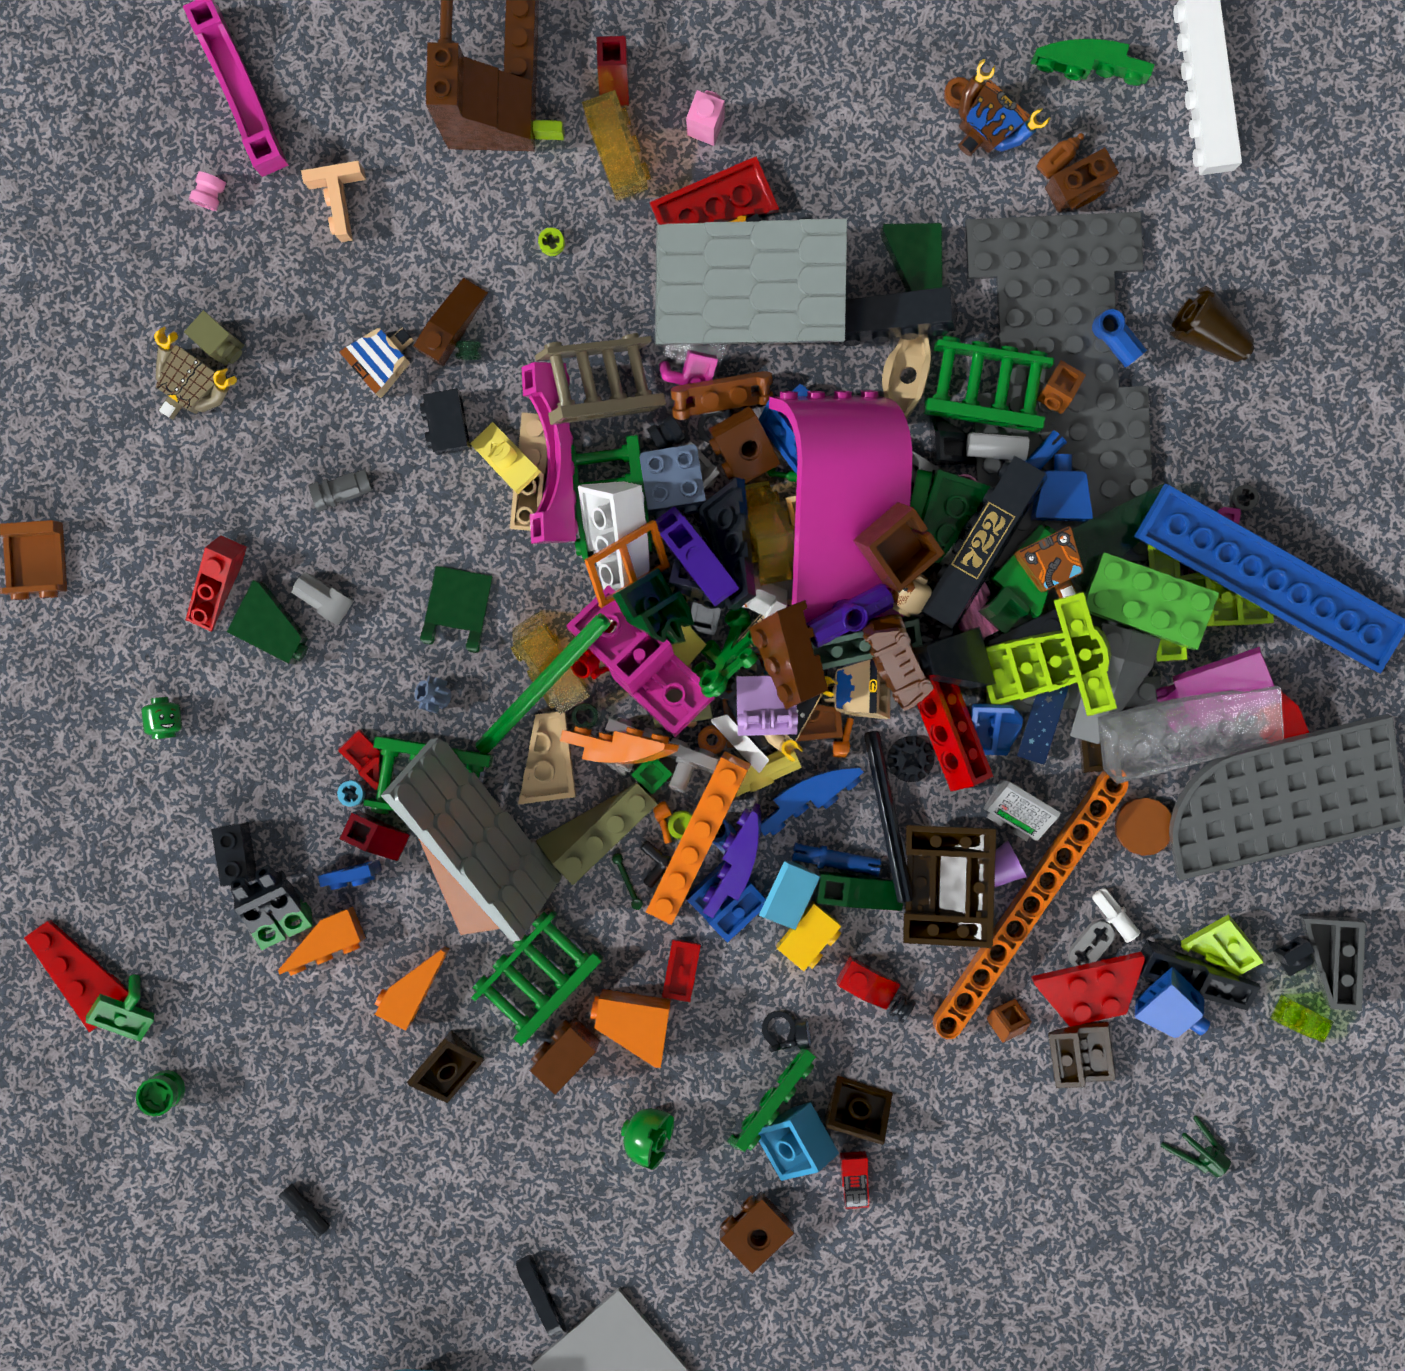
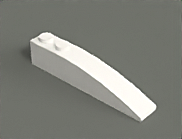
[578,481,649,632]

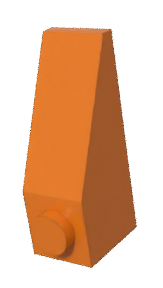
[375,946,449,1031]

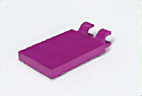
[1156,647,1280,732]

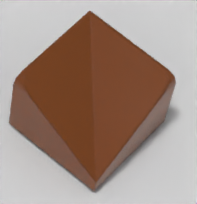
[987,999,1032,1043]

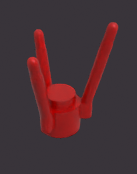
[571,621,617,679]

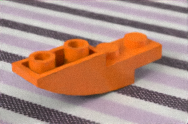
[560,726,679,764]

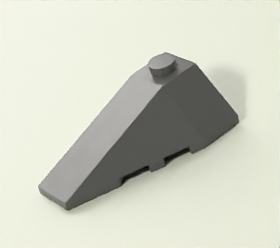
[1070,623,1161,744]

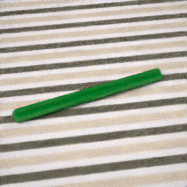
[475,613,610,755]

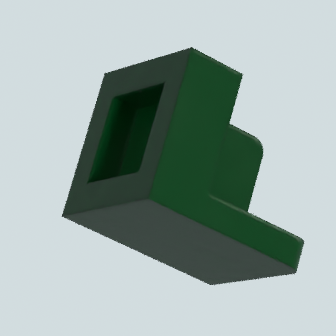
[978,586,1031,634]

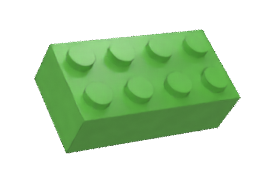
[1085,552,1219,650]

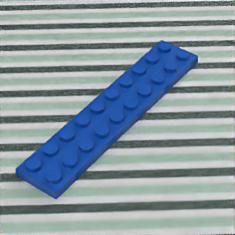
[1134,484,1405,674]

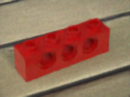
[917,681,994,792]

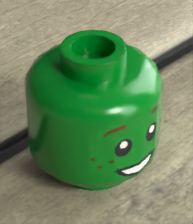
[141,697,182,740]

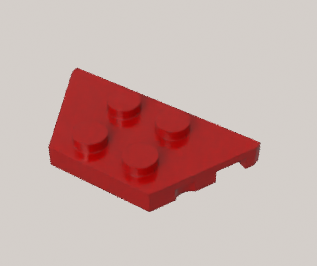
[1031,952,1145,1027]

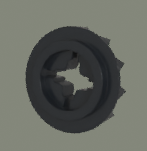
[888,736,934,782]

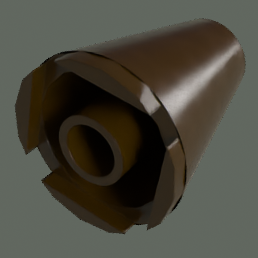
[1170,286,1254,362]

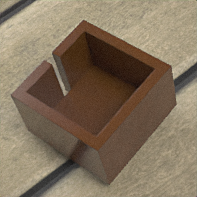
[853,502,945,592]
[529,1017,600,1095]

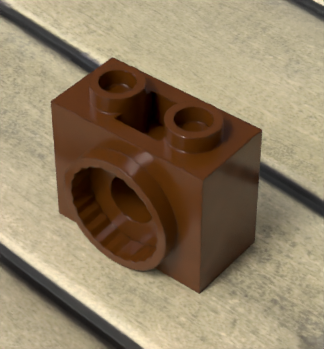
[1045,147,1119,213]
[709,406,781,483]
[720,1191,794,1274]

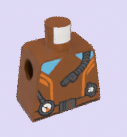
[1013,526,1083,598]

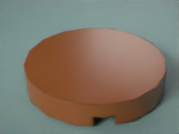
[1115,798,1172,856]

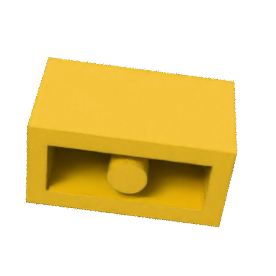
[776,901,841,971]

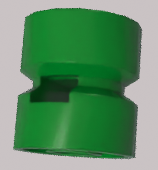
[136,1070,185,1117]

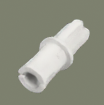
[1092,888,1141,943]

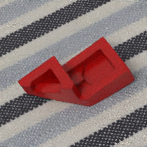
[338,729,380,790]

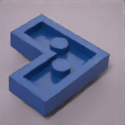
[318,859,382,890]

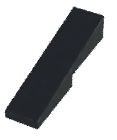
[1140,940,1261,1011]

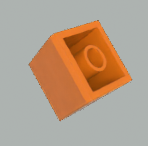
[590,989,671,1068]

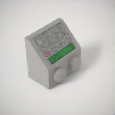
[983,779,1061,842]

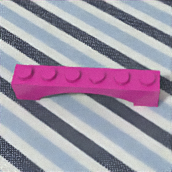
[183,0,289,177]
[521,362,578,544]

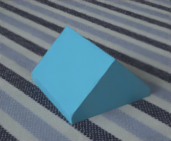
[759,861,820,930]

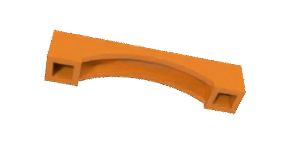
[646,751,751,925]

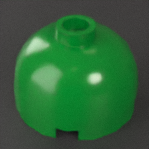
[621,1108,674,1170]

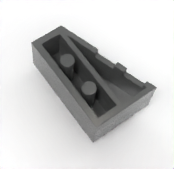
[1299,915,1366,1011]

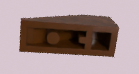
[413,278,488,367]

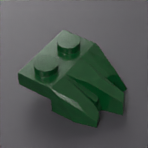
[613,568,695,645]

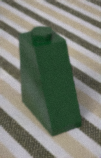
[881,223,942,292]
[227,580,308,664]

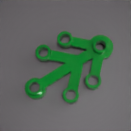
[693,607,758,698]

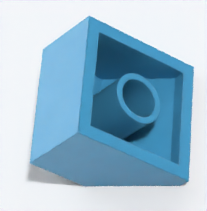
[759,1102,839,1181]

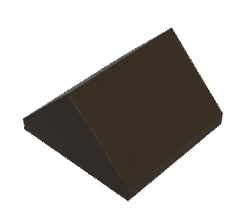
[407,1030,485,1103]
[824,1076,893,1145]

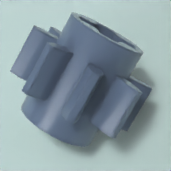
[415,676,451,713]

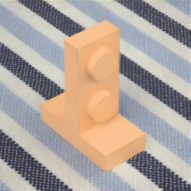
[301,161,366,242]

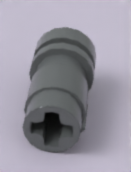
[308,469,373,512]

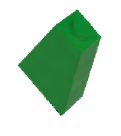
[989,525,1056,618]

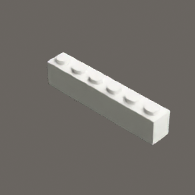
[1173,0,1242,175]

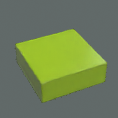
[533,120,565,140]

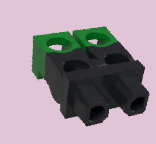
[231,865,313,950]

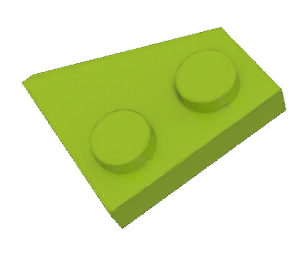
[1181,914,1264,976]

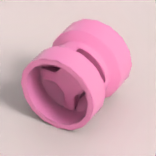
[188,171,226,211]

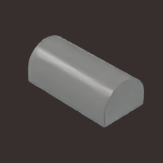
[966,433,1030,461]

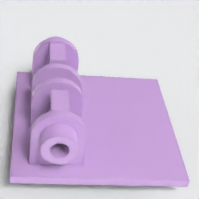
[736,676,798,736]

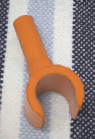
[833,718,854,757]
[653,801,672,844]

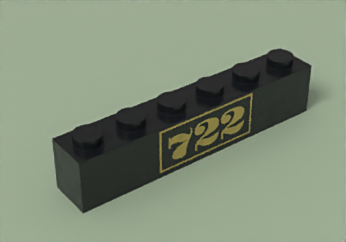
[921,456,1048,630]

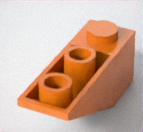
[278,906,366,976]

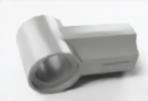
[291,572,354,625]

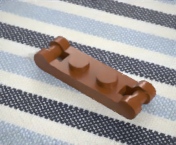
[671,371,774,420]

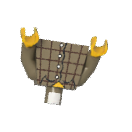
[154,327,237,420]

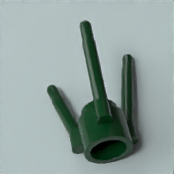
[1160,1116,1231,1178]

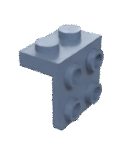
[640,444,706,519]

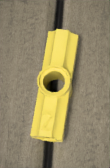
[735,750,802,797]

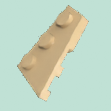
[518,711,576,805]

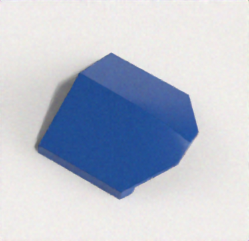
[970,704,1023,756]

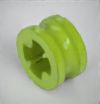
[538,227,565,256]

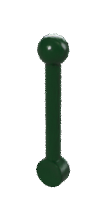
[612,853,643,910]

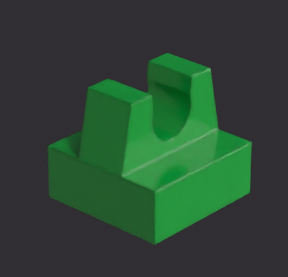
[631,759,672,795]

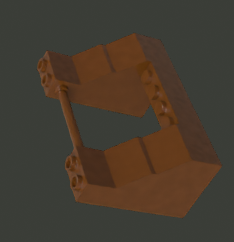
[426,0,539,152]

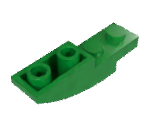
[1030,39,1155,86]

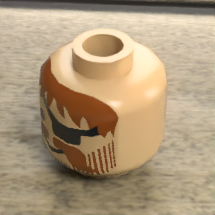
[889,574,932,617]

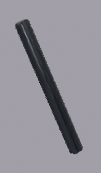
[864,731,913,903]

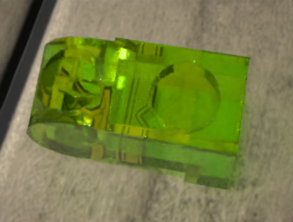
[1270,995,1334,1043]

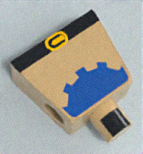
[823,659,891,719]

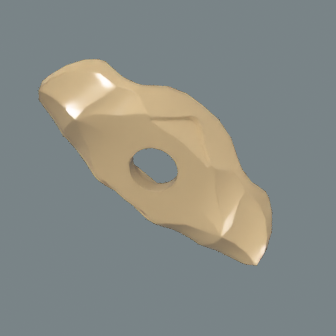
[882,334,931,420]

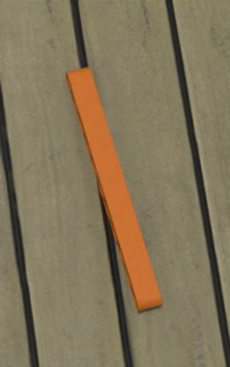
[933,771,1129,1039]

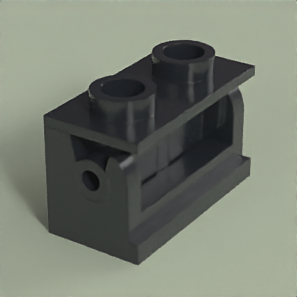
[420,388,471,455]
[211,822,257,887]

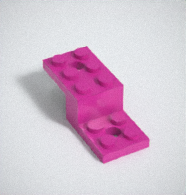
[566,585,715,737]

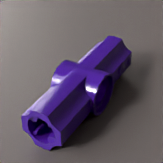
[806,583,894,648]

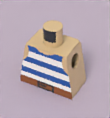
[339,327,414,398]

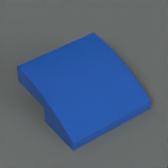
[686,860,766,943]

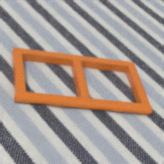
[584,520,670,608]

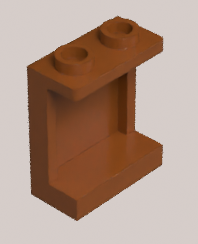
[0,520,67,600]

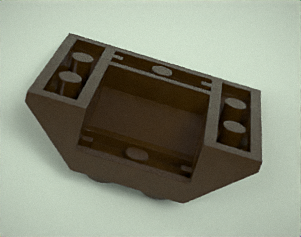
[903,825,996,948]

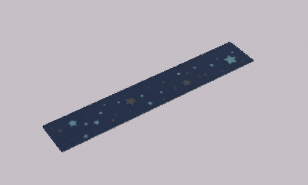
[1017,614,1092,765]

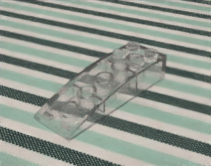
[1098,686,1284,784]

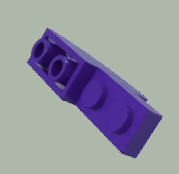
[655,506,739,606]
[703,803,761,918]

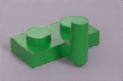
[86,974,154,1042]

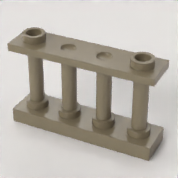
[535,333,666,425]

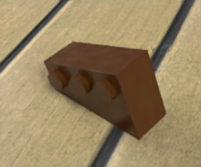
[749,600,828,710]

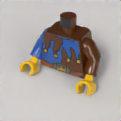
[958,59,1050,156]

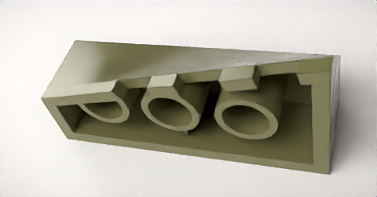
[536,782,659,885]

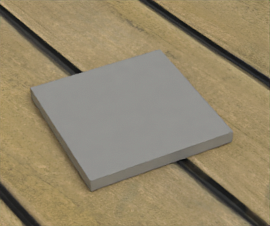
[531,1287,691,1371]

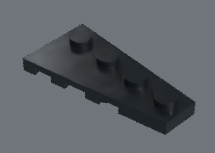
[697,477,756,611]

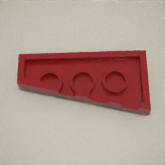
[650,156,779,225]
[24,920,128,1033]

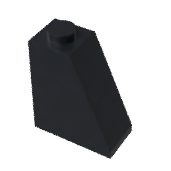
[912,627,996,688]

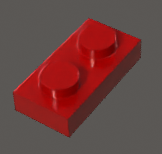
[662,939,701,1002]

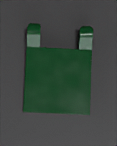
[420,566,493,653]

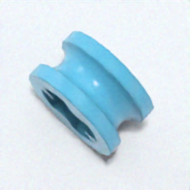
[337,780,365,807]

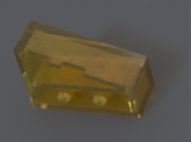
[582,90,651,201]
[745,481,795,586]
[511,610,590,715]

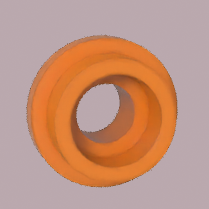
[698,725,726,754]

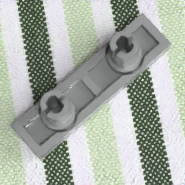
[605,717,719,793]

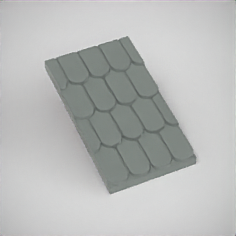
[655,219,847,345]
[380,738,562,942]

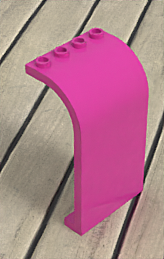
[769,390,912,623]

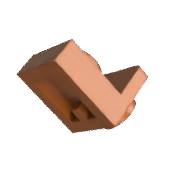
[1037,360,1086,414]

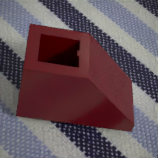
[596,36,629,107]
[339,810,411,861]

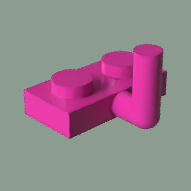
[659,350,718,406]

